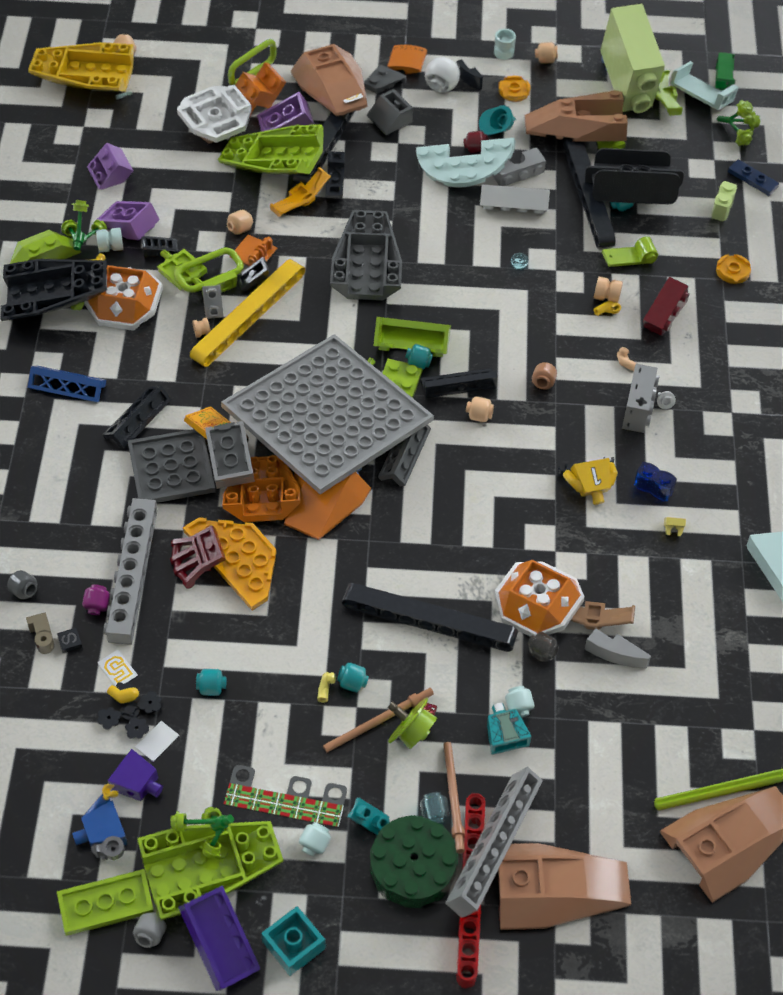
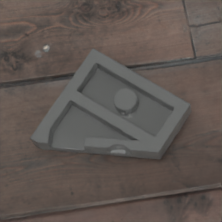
[364,64,406,94]

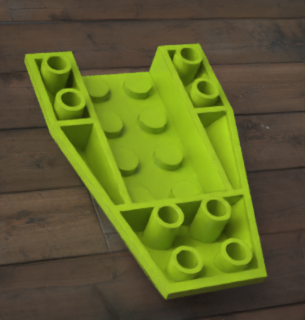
[218,124,323,174]
[138,821,284,920]

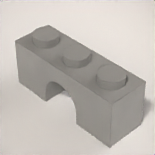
[492,148,546,186]

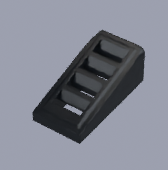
[141,236,178,257]

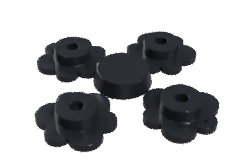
[97,682,162,739]

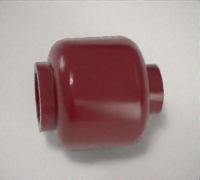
[463,130,488,153]

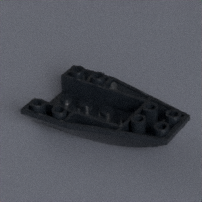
[0,259,107,321]

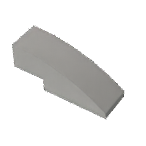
[585,629,651,668]

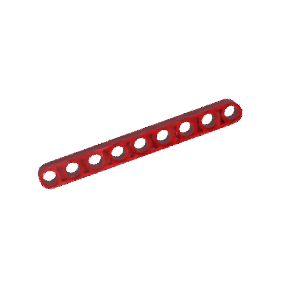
[456,793,485,988]

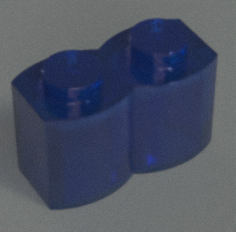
[634,462,677,501]

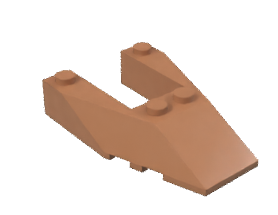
[525,90,628,142]

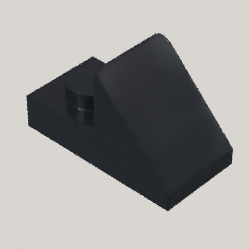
[237,257,269,292]

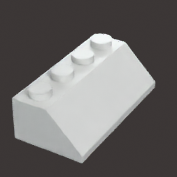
[480,184,550,214]

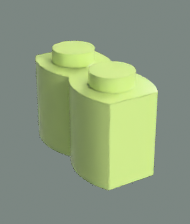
[711,181,737,222]

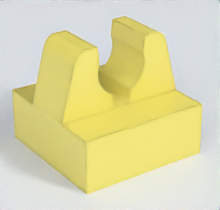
[664,517,686,536]

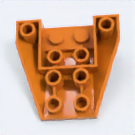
[222,455,301,522]
[284,471,371,540]

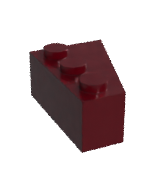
[643,277,690,336]

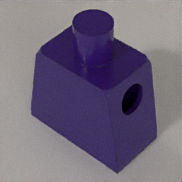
[108,749,163,801]

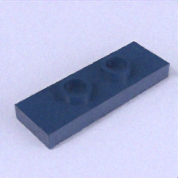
[728,159,779,196]

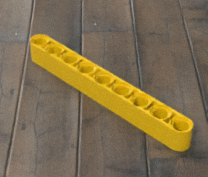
[190,259,305,367]

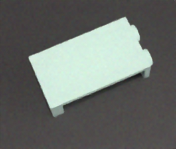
[670,61,739,110]

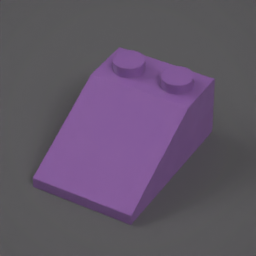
[257,92,314,132]
[96,201,160,240]

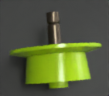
[387,697,437,749]

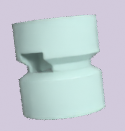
[494,29,516,60]
[96,228,124,253]

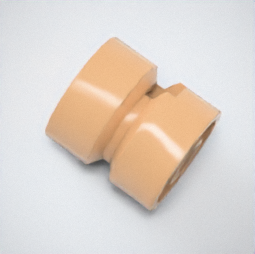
[594,277,623,303]

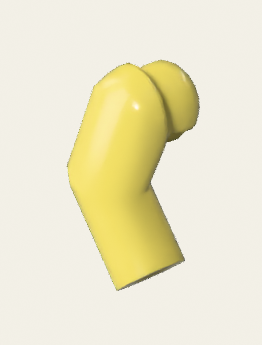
[318,672,336,703]

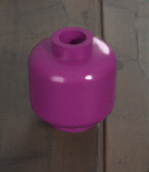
[82,585,110,616]

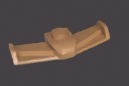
[570,601,635,630]

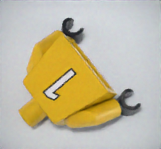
[558,457,618,505]

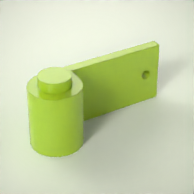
[602,236,659,267]

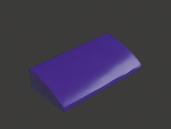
[178,885,261,991]

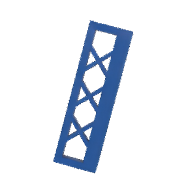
[27,365,107,402]

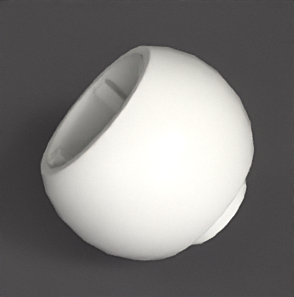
[425,57,460,93]

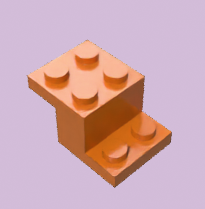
[235,62,286,117]

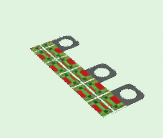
[224,765,347,827]

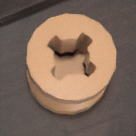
[192,318,210,338]

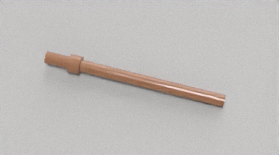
[323,688,434,753]
[443,742,465,854]

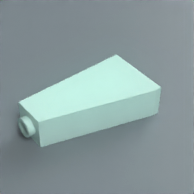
[747,532,783,602]

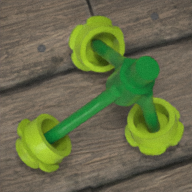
[61,200,107,251]
[171,807,234,858]

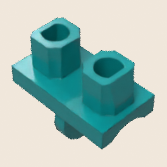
[347,798,390,835]

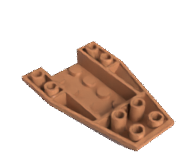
[291,44,368,116]
[660,786,783,903]
[498,843,631,930]

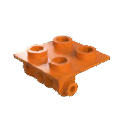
[229,234,277,267]

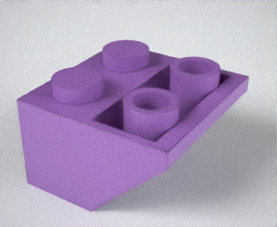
[87,143,133,190]

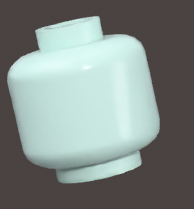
[505,686,534,718]
[299,822,331,856]

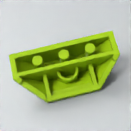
[10,230,81,264]

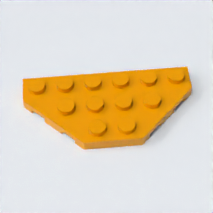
[183,517,276,611]

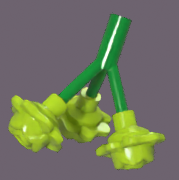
[717,100,760,146]

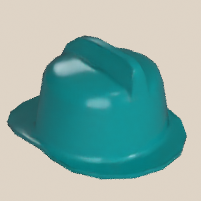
[479,105,516,135]

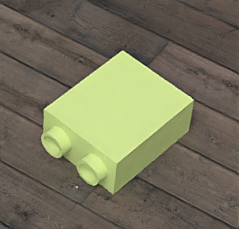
[601,4,665,113]

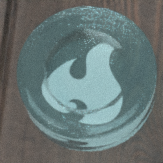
[511,253,529,270]

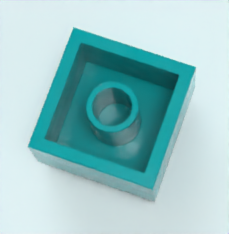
[261,906,325,976]

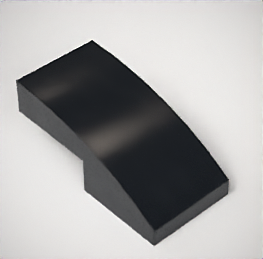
[456,59,483,90]

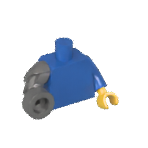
[72,784,128,860]

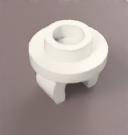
[657,391,676,409]

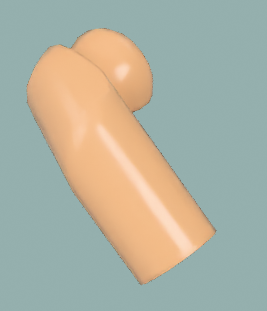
[617,347,638,372]

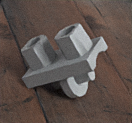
[202,285,223,319]

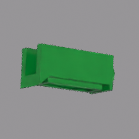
[715,52,736,91]

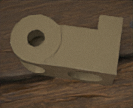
[26,612,55,654]

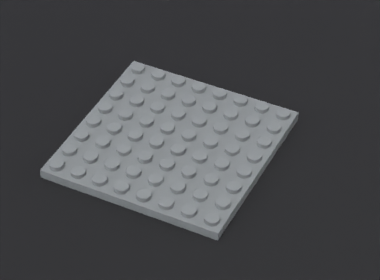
[221,334,434,494]

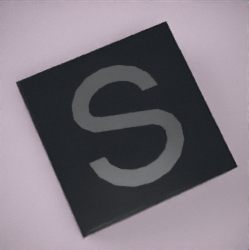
[57,628,82,653]

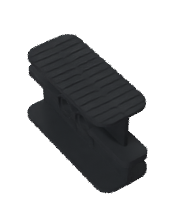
[585,148,684,205]

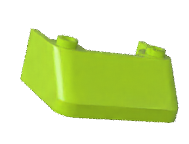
[373,317,451,357]

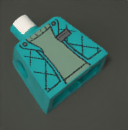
[487,703,531,755]

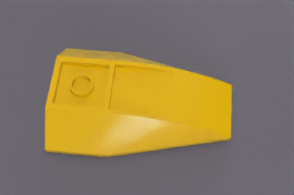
[28,42,134,92]

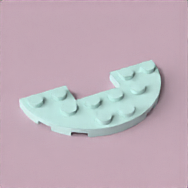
[416,137,515,187]

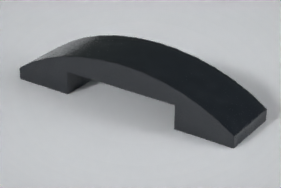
[326,151,345,198]

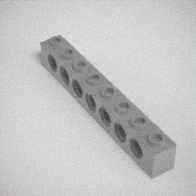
[104,498,158,645]
[445,767,543,918]

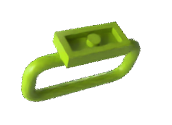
[228,39,277,85]
[174,247,244,295]

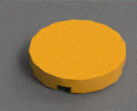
[498,75,531,102]
[716,254,751,284]

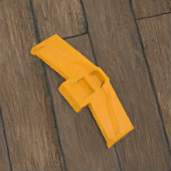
[270,167,331,217]

